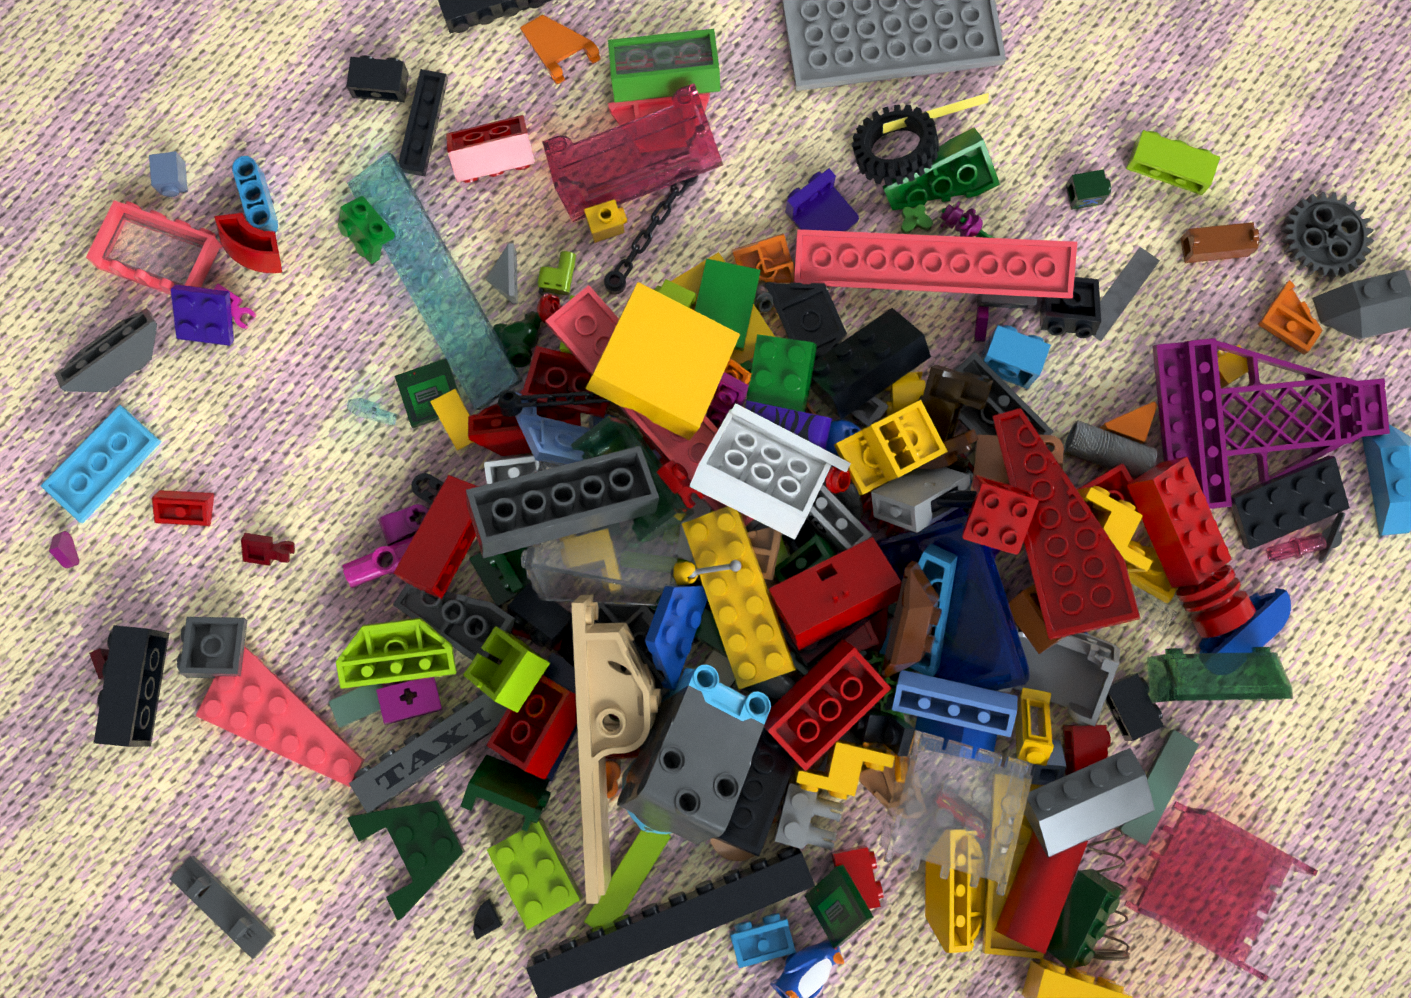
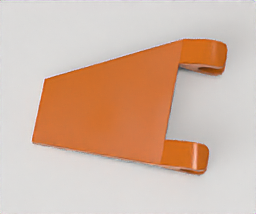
[520,15,601,84]

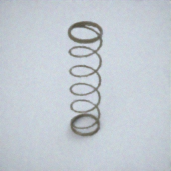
[1086,828,1130,961]

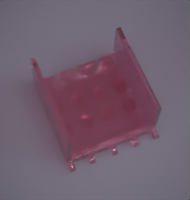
[1124,801,1318,982]

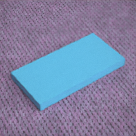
[40,405,161,523]

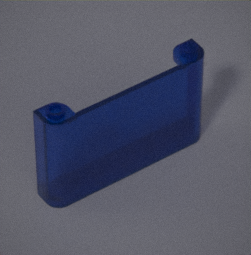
[876,513,1030,691]

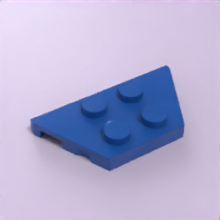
[645,584,707,690]

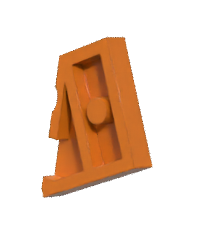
[1257,280,1323,355]

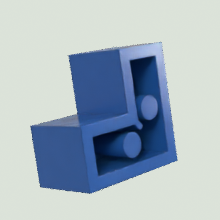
[912,716,997,764]

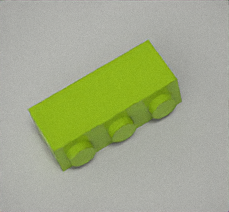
[1126,130,1220,195]

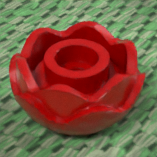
[537,293,562,324]

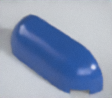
[1198,588,1291,677]

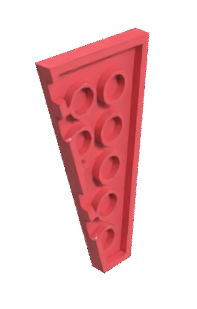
[196,646,364,787]

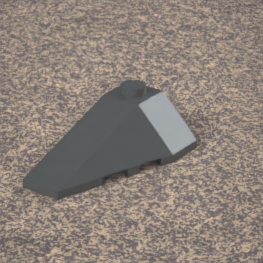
[393,583,515,663]

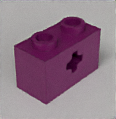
[376,677,442,725]

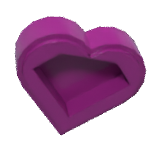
[974,306,989,342]
[49,531,79,569]

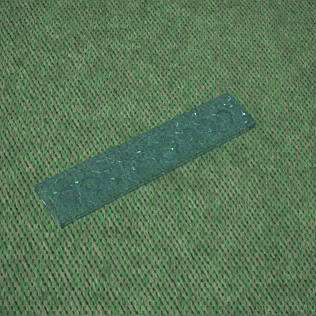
[347,152,523,410]

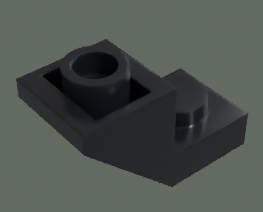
[850,708,915,757]

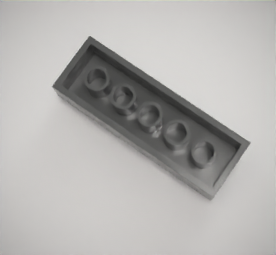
[466,446,659,558]

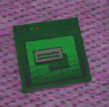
[395,358,461,428]
[805,864,874,948]

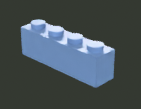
[892,670,1017,738]

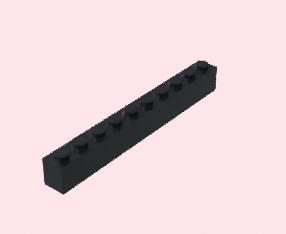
[526,846,815,998]

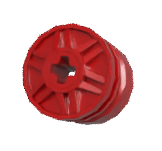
[1176,565,1256,638]

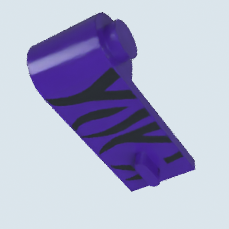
[745,400,832,450]

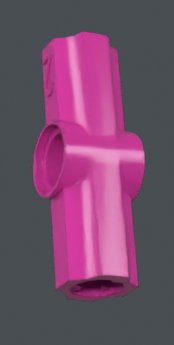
[342,536,414,588]

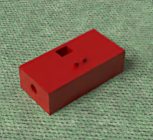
[769,537,902,650]

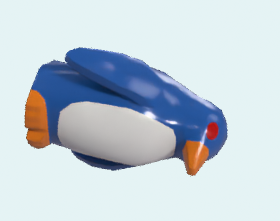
[770,939,844,998]

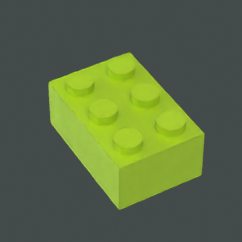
[487,819,583,930]

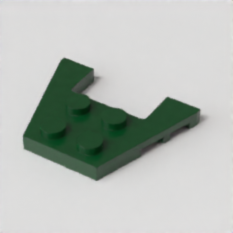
[347,800,465,921]

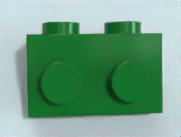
[338,196,395,264]

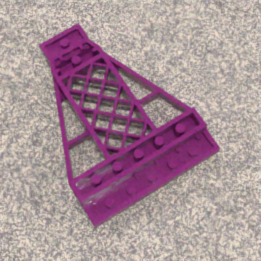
[1152,338,1390,509]

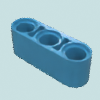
[232,156,279,233]

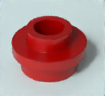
[825,466,851,493]

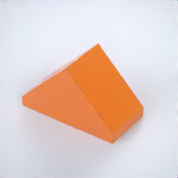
[1099,401,1157,444]

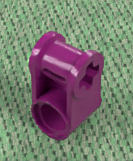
[378,504,429,546]

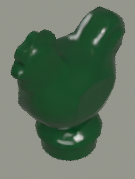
[491,311,542,368]

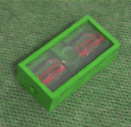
[608,29,721,103]

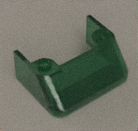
[571,416,694,542]
[1147,647,1293,703]

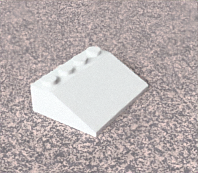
[689,409,831,539]

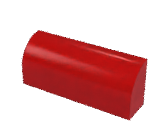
[393,475,479,599]
[994,831,1088,954]

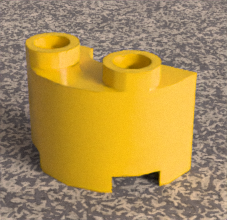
[884,371,926,416]

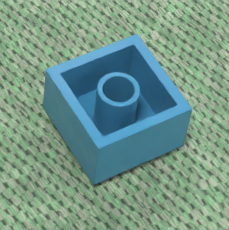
[981,325,1051,389]

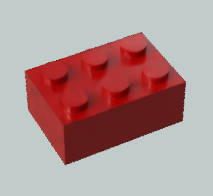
[486,675,577,780]

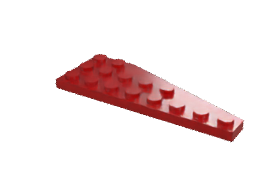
[993,408,1141,640]

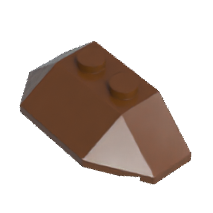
[880,561,942,679]

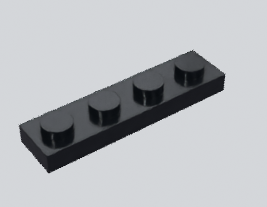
[397,69,448,176]

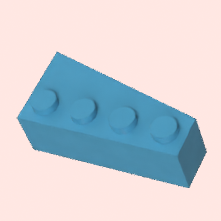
[879,544,957,677]

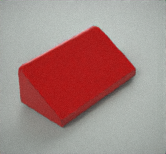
[152,490,214,526]

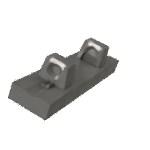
[170,856,276,959]

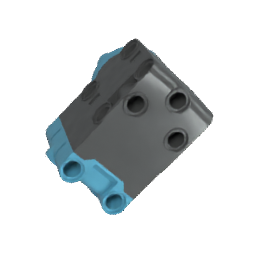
[617,664,771,845]

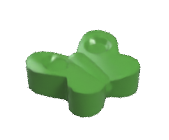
[901,204,933,234]

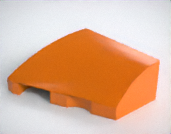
[732,233,795,283]

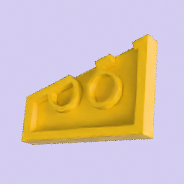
[1127,540,1178,603]

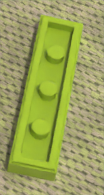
[584,830,671,930]

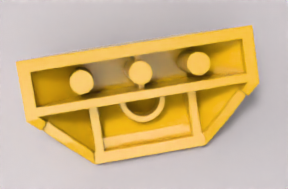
[925,829,985,953]

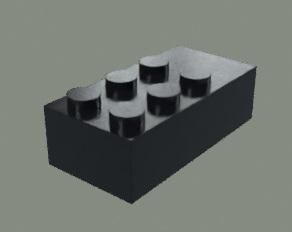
[810,308,931,419]
[93,625,169,747]

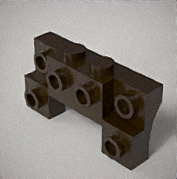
[918,365,993,474]

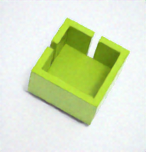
[463,626,550,713]

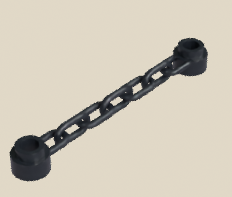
[604,163,699,295]
[498,391,613,417]

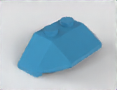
[1362,424,1411,536]

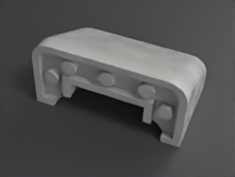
[983,613,1120,726]

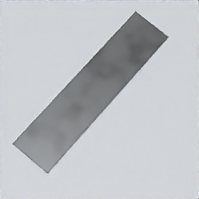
[1093,247,1160,341]

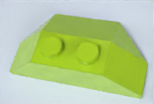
[336,618,457,689]

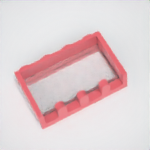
[86,200,222,295]

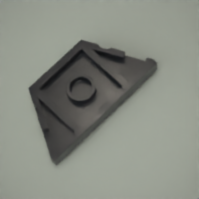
[765,282,847,361]

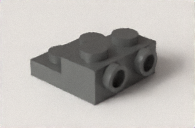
[177,617,248,678]

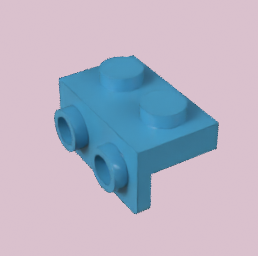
[729,913,796,968]

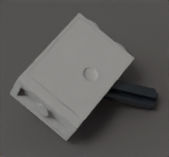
[871,467,977,534]

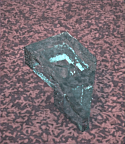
[347,398,397,425]

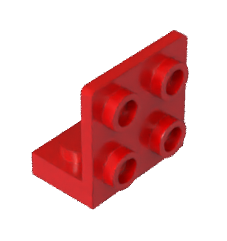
[962,475,1039,555]

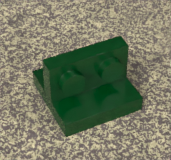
[469,547,547,607]

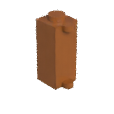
[1180,222,1260,263]

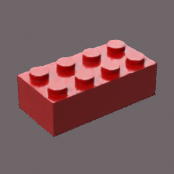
[1127,457,1232,588]
[764,639,891,771]

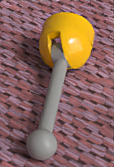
[673,560,741,586]

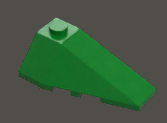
[882,127,1000,211]

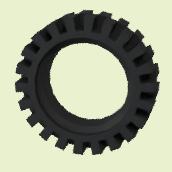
[852,104,939,185]

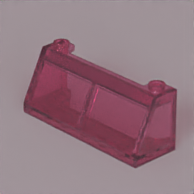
[542,83,723,222]

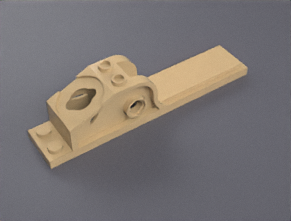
[571,594,661,904]

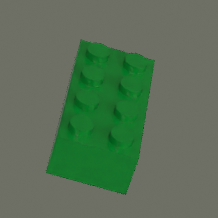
[746,334,817,413]

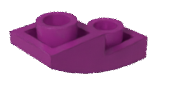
[707,372,749,430]

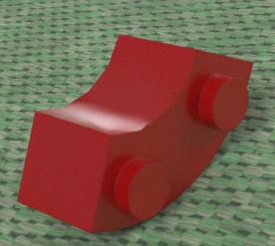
[214,213,282,273]

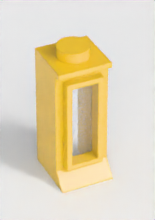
[1015,687,1054,766]

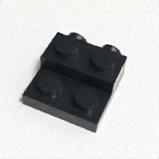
[1040,277,1101,338]

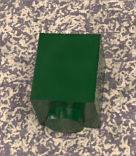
[1066,169,1111,210]

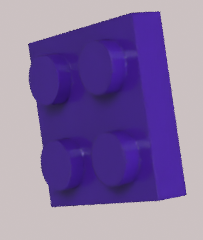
[171,284,234,346]

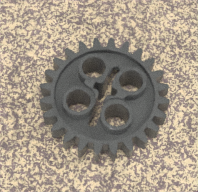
[1281,192,1374,280]

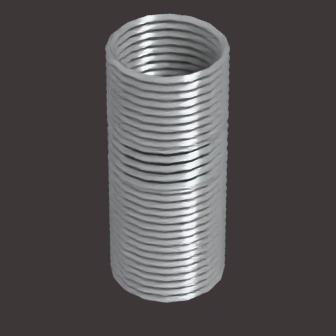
[1064,420,1157,479]

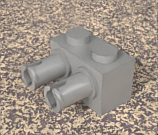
[773,783,844,851]

